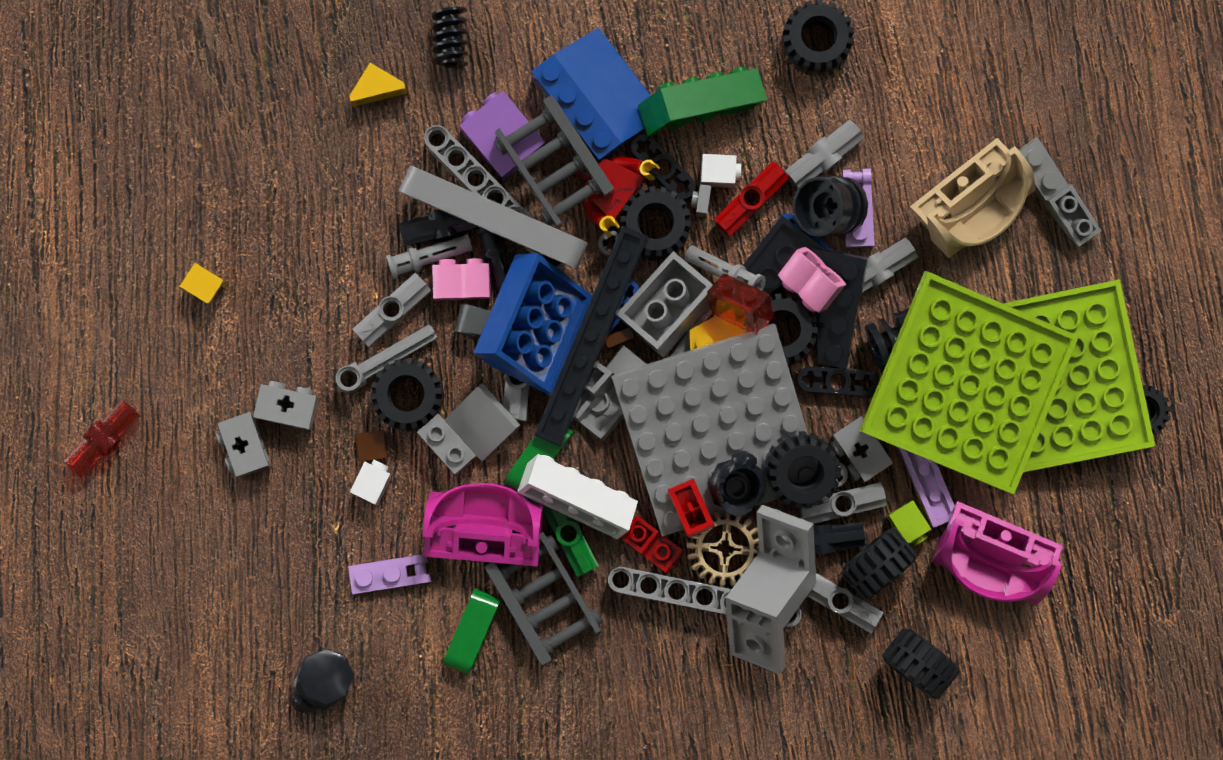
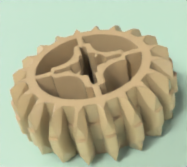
[687,511,759,587]

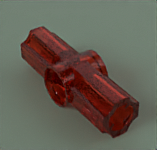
[63,399,141,478]

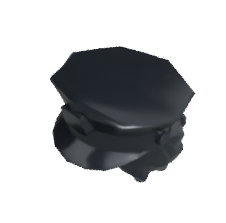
[707,451,766,516]
[291,648,354,714]

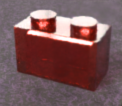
[707,273,774,335]

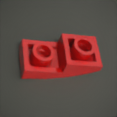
[620,515,684,574]

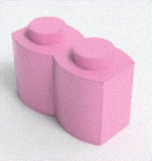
[778,247,846,313]
[432,258,491,301]

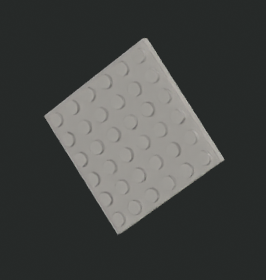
[611,323,817,537]

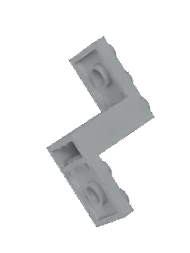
[725,505,816,674]

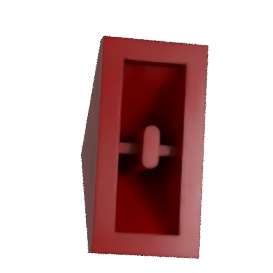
[668,479,715,538]

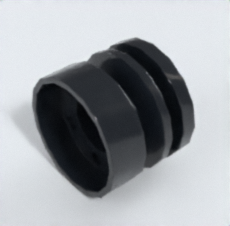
[793,176,868,237]
[865,307,910,374]

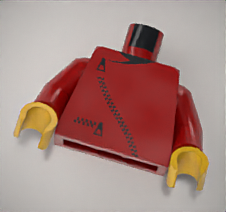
[575,157,660,237]

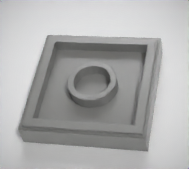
[445,383,520,461]

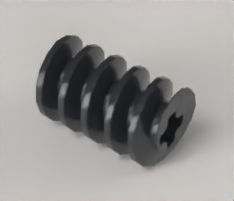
[432,6,469,68]

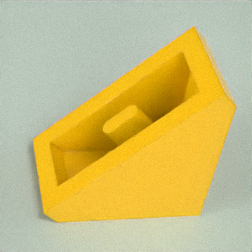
[349,63,407,107]

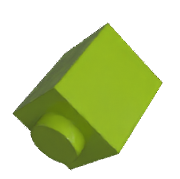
[886,500,931,546]

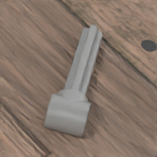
[336,325,437,394]

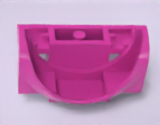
[422,483,544,566]
[931,501,1063,606]

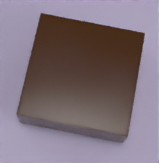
[605,327,634,351]
[356,430,388,462]

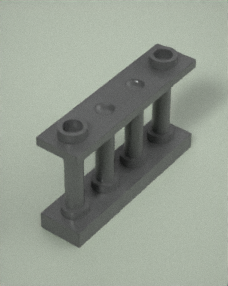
[494,95,614,229]
[485,532,603,665]

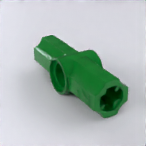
[543,505,599,577]

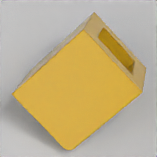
[180,263,227,304]

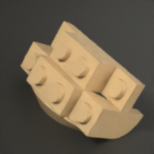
[910,138,1036,258]

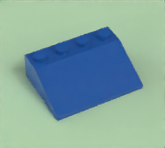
[531,27,651,165]
[473,253,593,395]

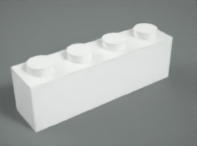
[517,454,638,539]

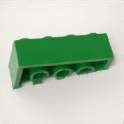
[638,67,767,137]

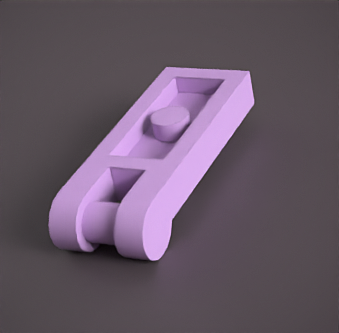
[842,168,875,248]
[348,554,431,594]

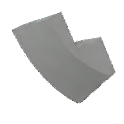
[545,361,624,442]

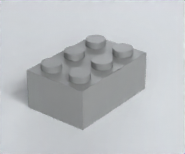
[617,251,719,358]

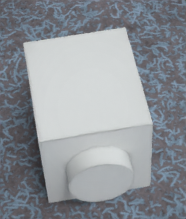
[700,154,741,188]
[350,459,392,505]

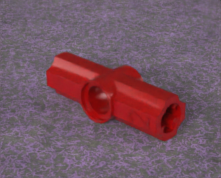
[713,161,790,238]

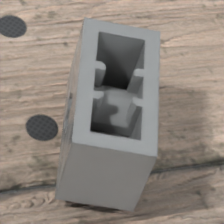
[253,381,319,431]
[216,412,272,478]
[417,414,477,476]
[830,416,893,483]

